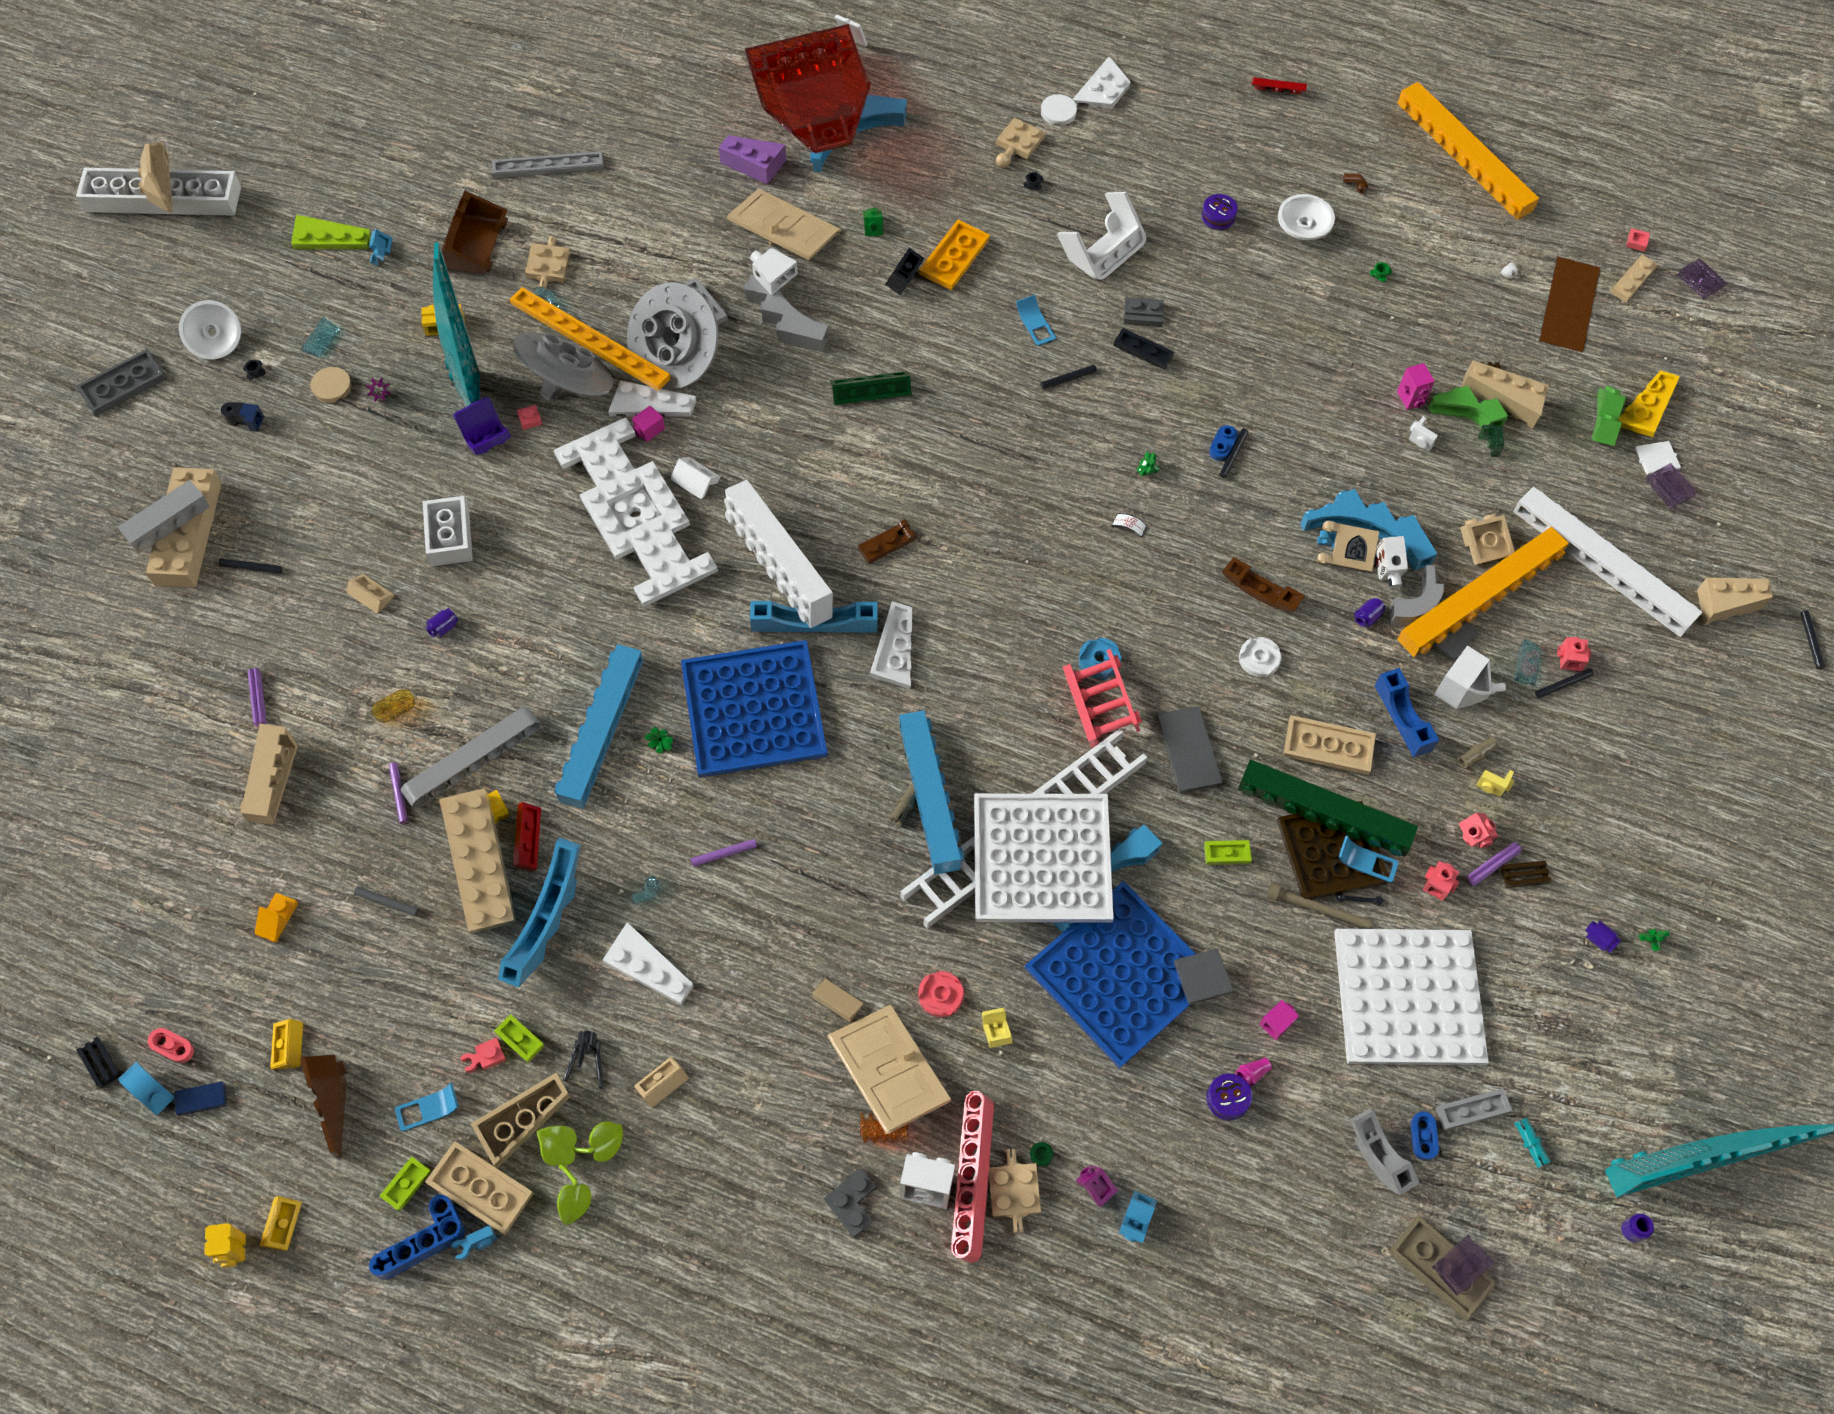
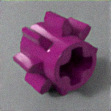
[366,377,391,402]

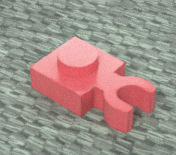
[460,1037,506,1073]

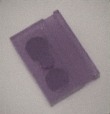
[1677,258,1726,299]
[1645,463,1697,509]
[1432,1234,1494,1296]

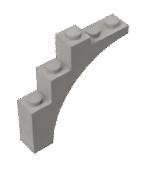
[743,247,829,352]

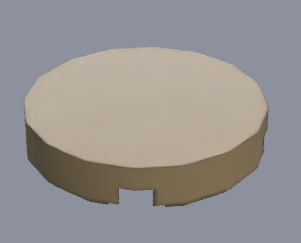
[310,367,352,403]

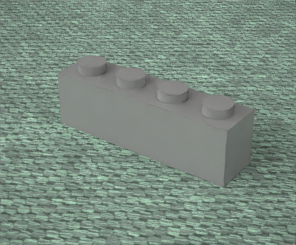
[118,480,210,554]

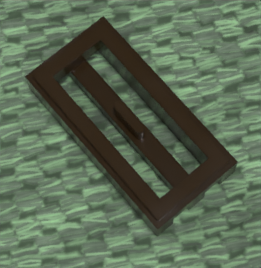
[1501,860,1552,888]

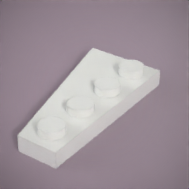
[608,380,696,417]

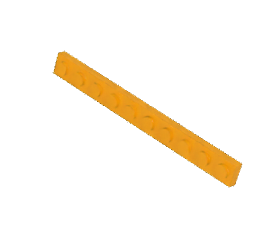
[510,287,671,391]

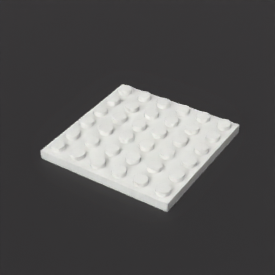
[974,793,1113,923]
[1334,929,1489,1065]

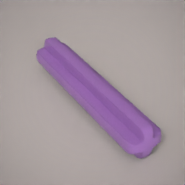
[248,668,267,727]
[1466,842,1522,886]

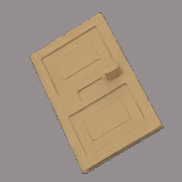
[727,188,841,260]
[827,1005,951,1134]

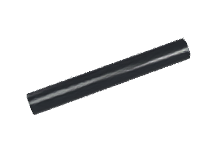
[1040,364,1097,390]
[1219,428,1249,478]
[219,558,282,574]
[1800,610,1825,669]
[1535,668,1594,699]

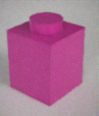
[632,405,665,442]
[1259,1000,1299,1041]

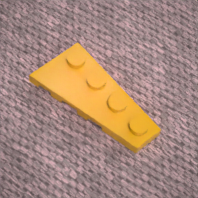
[1619,370,1680,437]

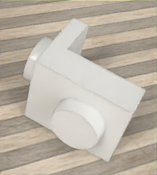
[1409,416,1438,452]

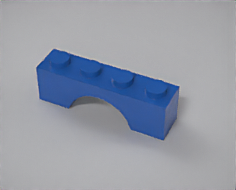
[1374,668,1439,758]

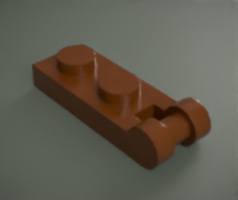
[858,520,917,564]

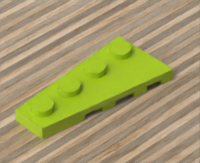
[291,215,371,249]

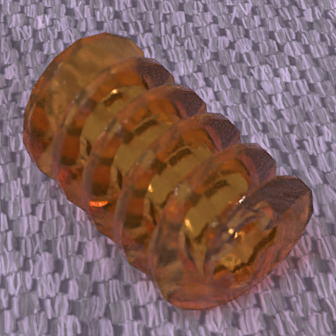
[860,1112,908,1144]

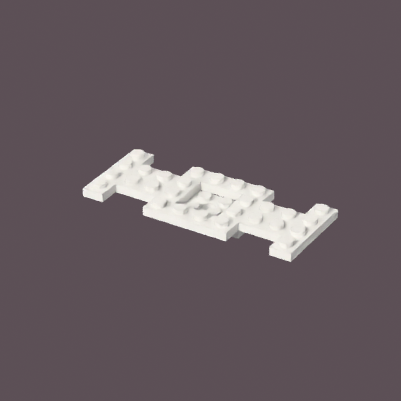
[553,418,718,607]

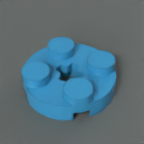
[1079,638,1121,680]

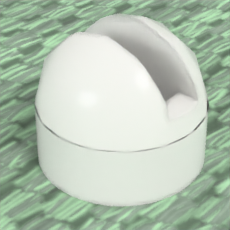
[1500,262,1518,279]

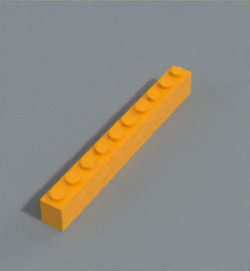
[1397,82,1539,220]
[1397,526,1569,657]

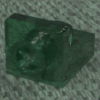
[1478,424,1504,457]

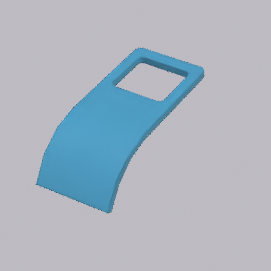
[1016,295,1056,346]
[1339,836,1399,883]
[395,1083,459,1132]

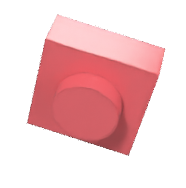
[1626,228,1650,252]
[517,405,542,430]

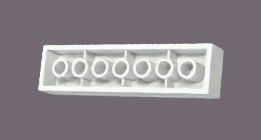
[76,168,241,216]
[724,480,833,628]

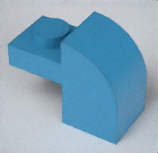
[118,1061,175,1116]
[1119,1190,1157,1243]

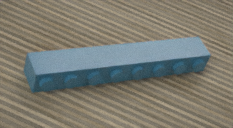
[554,644,644,809]
[899,711,964,875]

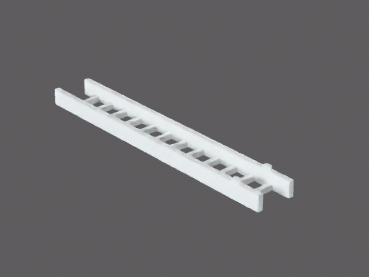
[900,728,1147,929]

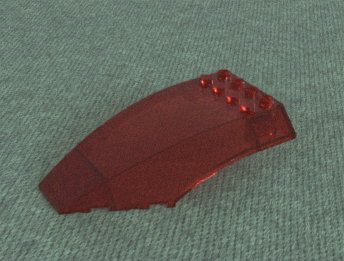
[745,24,871,154]

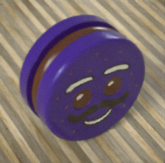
[1201,194,1238,230]
[1206,1073,1252,1121]

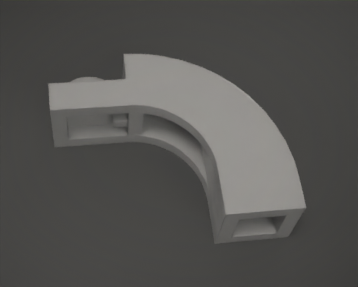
[1390,565,1444,627]
[1350,1109,1420,1195]

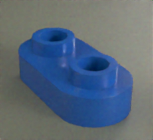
[1209,425,1238,461]
[1410,1112,1439,1161]

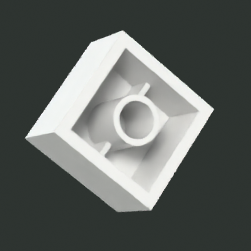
[1434,646,1506,709]

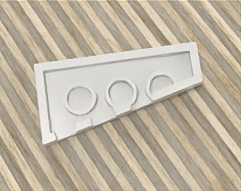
[869,601,912,689]
[603,923,693,1005]

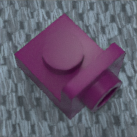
[1076,1165,1118,1207]

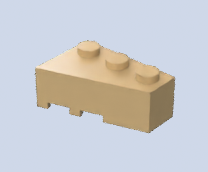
[1697,577,1772,626]

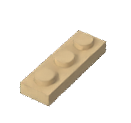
[1610,254,1658,302]

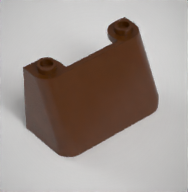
[441,190,508,275]

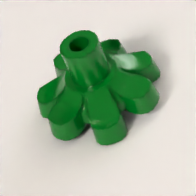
[1137,452,1160,477]
[645,727,673,754]
[1638,929,1669,951]

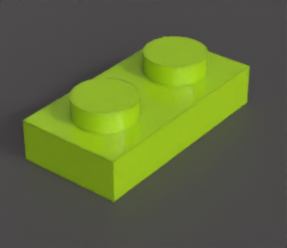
[1204,840,1252,865]
[494,1014,545,1063]
[379,1156,432,1212]

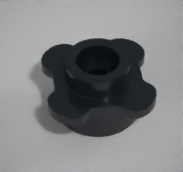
[1023,172,1044,191]
[243,360,266,380]

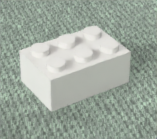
[423,496,473,567]
[900,1152,955,1209]

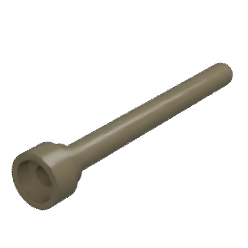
[1266,882,1373,929]

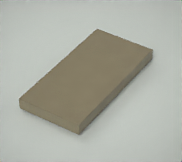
[1388,1215,1497,1321]

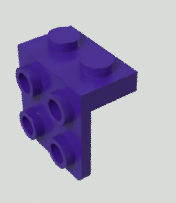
[453,397,511,456]

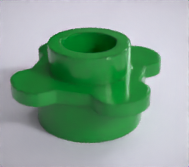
[1370,262,1392,282]

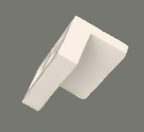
[670,457,721,499]

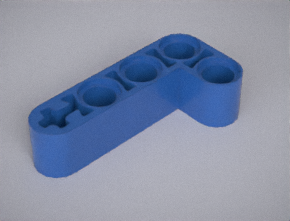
[369,1195,465,1280]

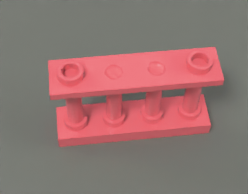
[1063,649,1142,749]

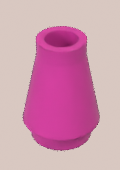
[1236,1057,1272,1086]

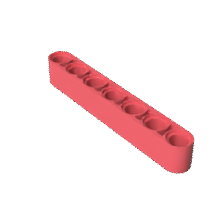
[951,1091,994,1263]

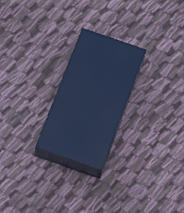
[174,1081,227,1116]

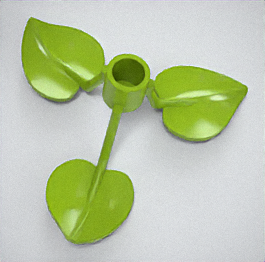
[537,1121,623,1226]

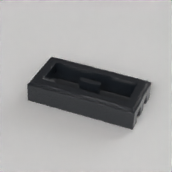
[76,1036,121,1089]

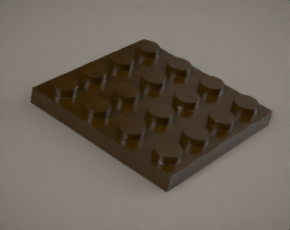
[1277,801,1389,900]

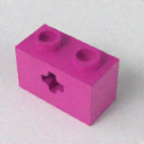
[1397,363,1435,410]

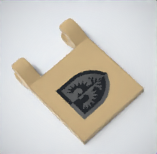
[1317,521,1379,572]

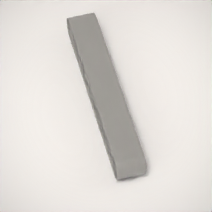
[401,707,541,809]

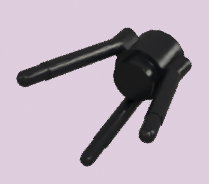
[563,1031,603,1089]

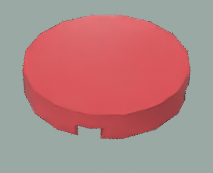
[918,971,964,1018]

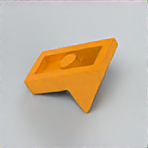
[254,893,298,943]

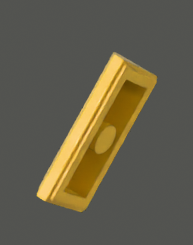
[271,1019,303,1070]
[259,1196,302,1251]

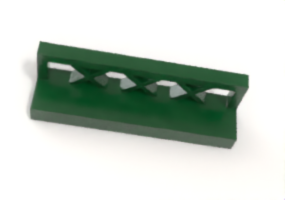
[830,371,912,405]

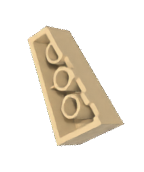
[1461,360,1549,429]
[240,724,298,825]
[471,1073,570,1169]

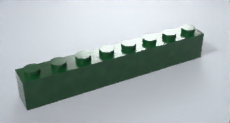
[1238,759,1418,857]

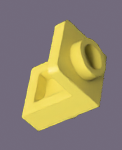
[1476,770,1514,797]
[982,1008,1012,1048]

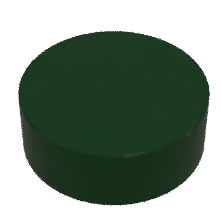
[1029,1142,1054,1168]

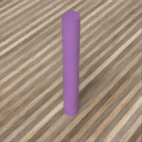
[389,762,409,824]
[691,839,757,867]

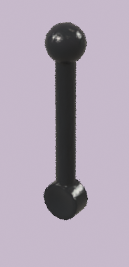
[1336,893,1383,906]

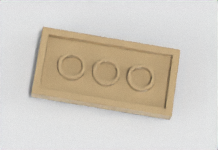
[1283,715,1376,775]
[425,1141,534,1236]

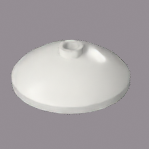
[1278,194,1335,240]
[179,300,241,360]

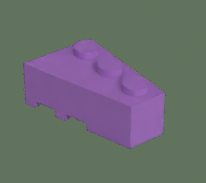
[719,135,786,184]

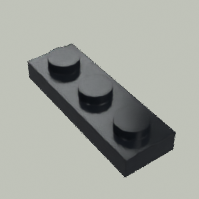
[1113,328,1174,370]

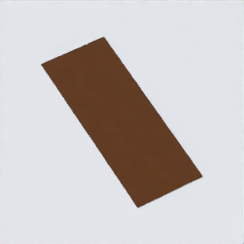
[1539,256,1600,352]

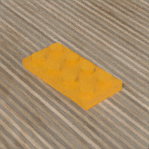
[919,219,990,290]

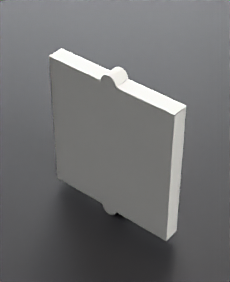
[835,15,868,47]
[1635,441,1681,475]

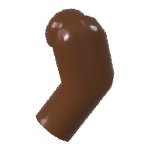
[1343,173,1368,194]

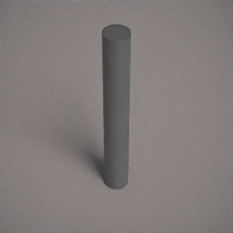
[354,886,420,917]

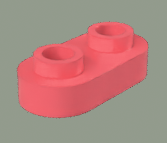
[148,1028,194,1063]

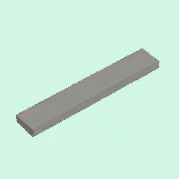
[492,151,604,179]

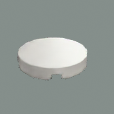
[1041,94,1077,126]
[1239,637,1282,677]

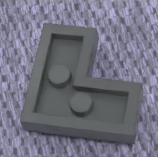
[823,1168,876,1239]

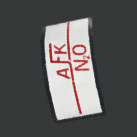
[1111,513,1147,538]

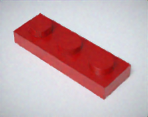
[1251,77,1307,94]
[513,802,541,872]

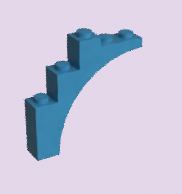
[809,94,907,172]
[1300,489,1437,571]
[498,838,581,988]

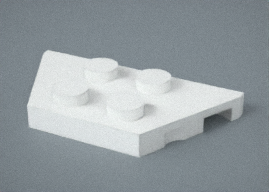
[1073,57,1130,109]

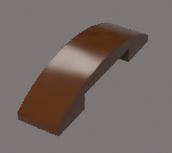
[1222,557,1305,612]

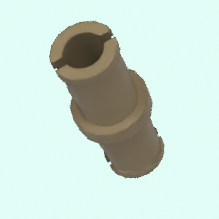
[1457,736,1499,769]
[889,783,916,826]

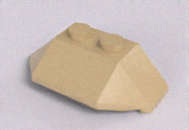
[138,142,173,213]

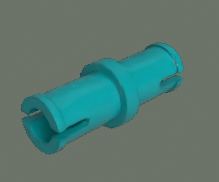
[1514,1117,1551,1168]

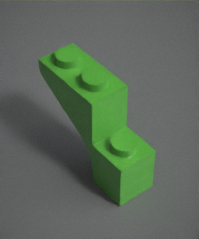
[1428,385,1508,433]
[1591,386,1626,446]

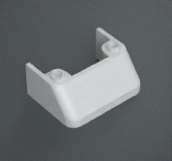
[1057,192,1146,280]

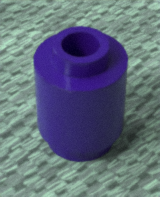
[1354,598,1385,627]
[426,608,458,638]
[1585,920,1621,953]
[1621,1213,1654,1243]

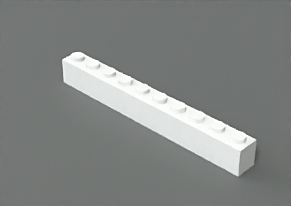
[1513,486,1702,637]

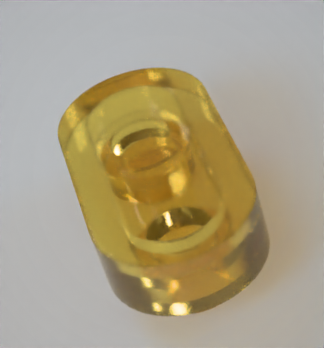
[372,689,415,723]

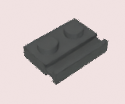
[1124,297,1164,327]

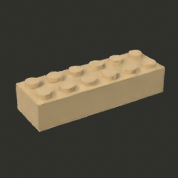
[146,467,222,588]
[439,788,517,934]

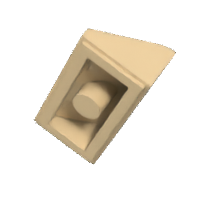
[347,574,394,613]
[812,979,863,1023]
[634,1056,688,1108]

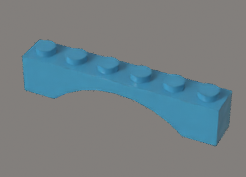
[750,601,878,633]
[1052,825,1162,933]

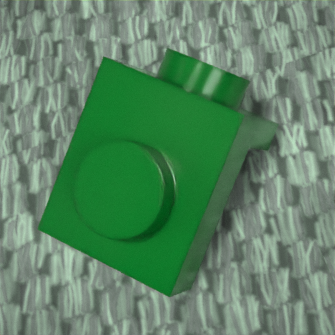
[863,208,883,236]

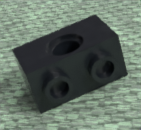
[885,247,925,296]

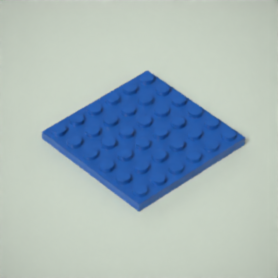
[681,640,828,778]
[1025,881,1195,1069]

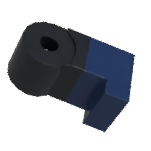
[220,402,264,432]

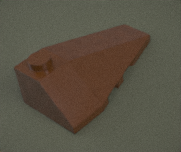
[300,1055,348,1159]

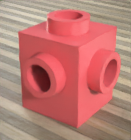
[1557,637,1591,672]
[1459,812,1499,849]
[1423,861,1459,901]

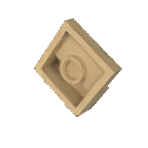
[1460,514,1515,565]

